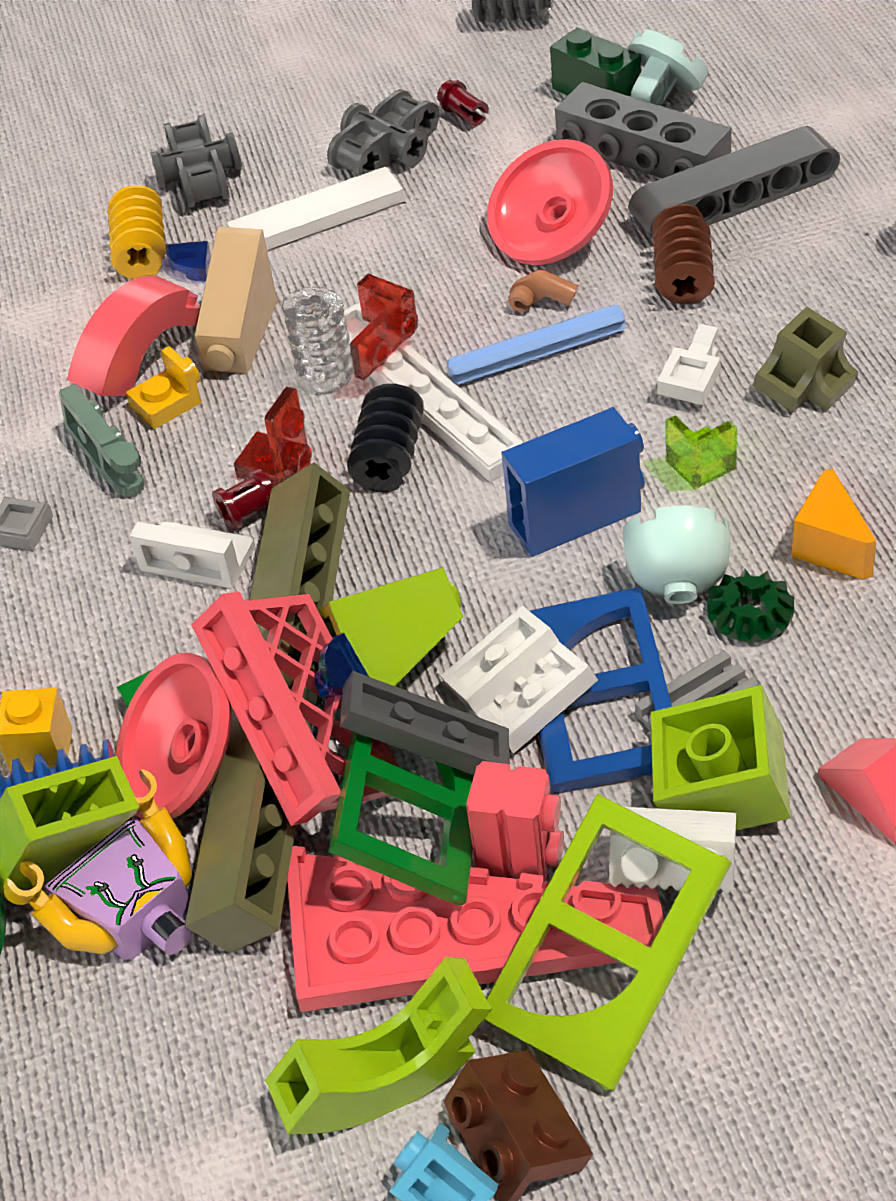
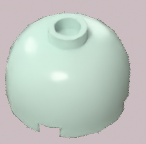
[623,505,731,604]

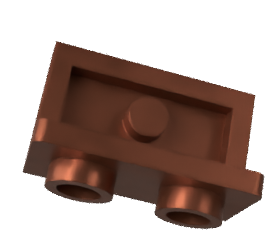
[444,1050,593,1201]

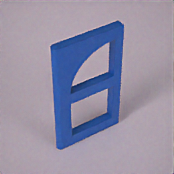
[529,587,672,794]

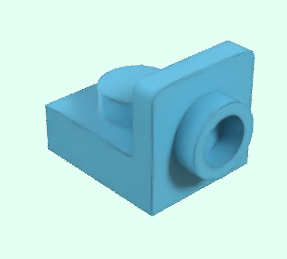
[390,1122,498,1201]

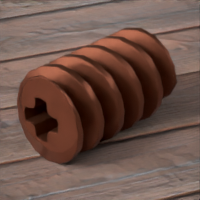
[652,204,715,304]

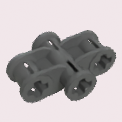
[327,89,439,177]
[150,114,242,208]

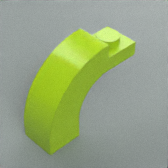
[265,957,492,1134]

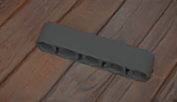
[628,126,840,239]

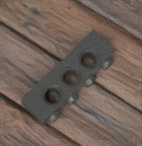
[555,82,732,178]

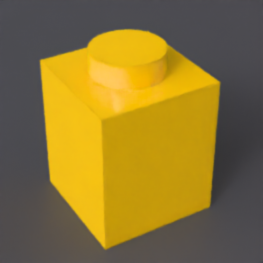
[0,688,73,772]

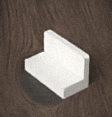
[129,521,255,589]

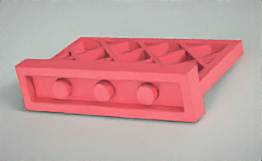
[191,592,400,826]

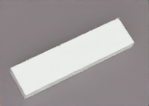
[227,167,405,250]

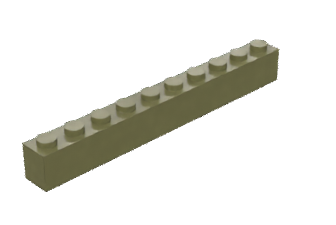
[185,462,350,953]

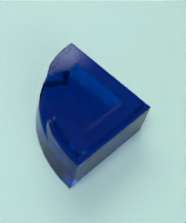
[166,241,211,281]
[314,633,369,699]

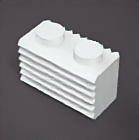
[609,807,736,894]

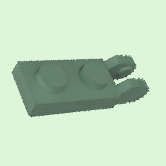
[59,384,145,497]

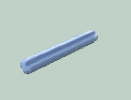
[447,305,626,385]

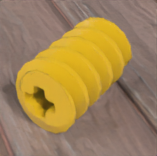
[107,185,166,279]

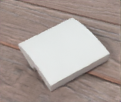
[440,606,598,754]

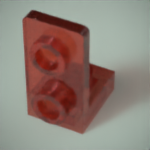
[350,273,418,381]
[233,386,312,488]

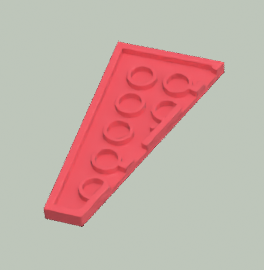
[287,846,665,1012]

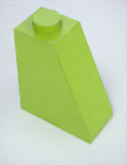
[318,567,463,686]
[0,756,140,897]

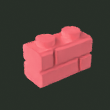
[466,761,564,882]

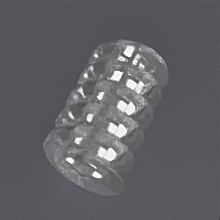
[282,287,355,396]

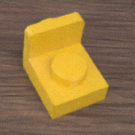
[126,346,202,429]

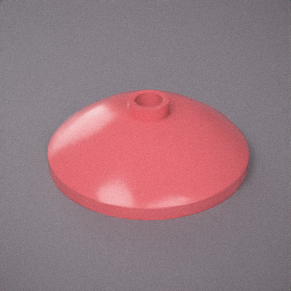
[487,139,613,265]
[116,653,232,819]

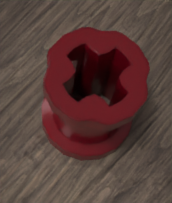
[212,468,273,531]

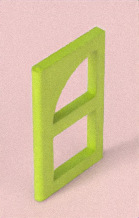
[484,794,732,1091]

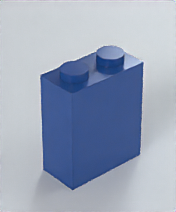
[501,407,645,557]

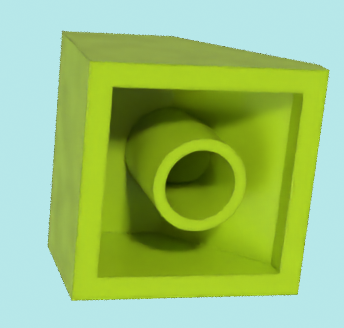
[651,685,791,830]

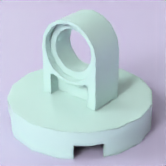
[628,29,709,106]

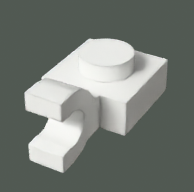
[657,324,721,405]

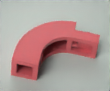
[67,275,201,396]

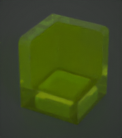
[665,415,737,490]

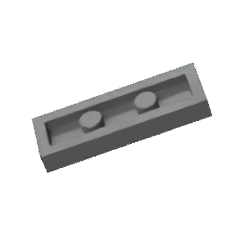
[340,671,510,775]

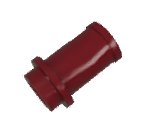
[437,80,489,127]

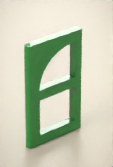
[329,731,474,905]

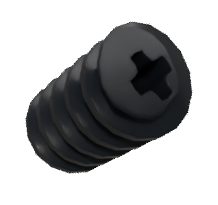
[347,383,425,492]

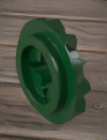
[707,568,794,642]

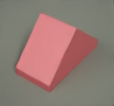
[817,738,896,844]

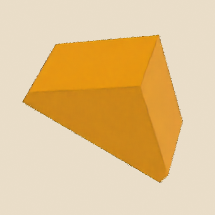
[792,468,876,580]

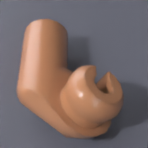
[508,270,579,312]

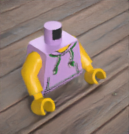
[3,769,193,960]

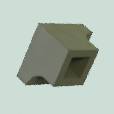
[753,306,859,412]

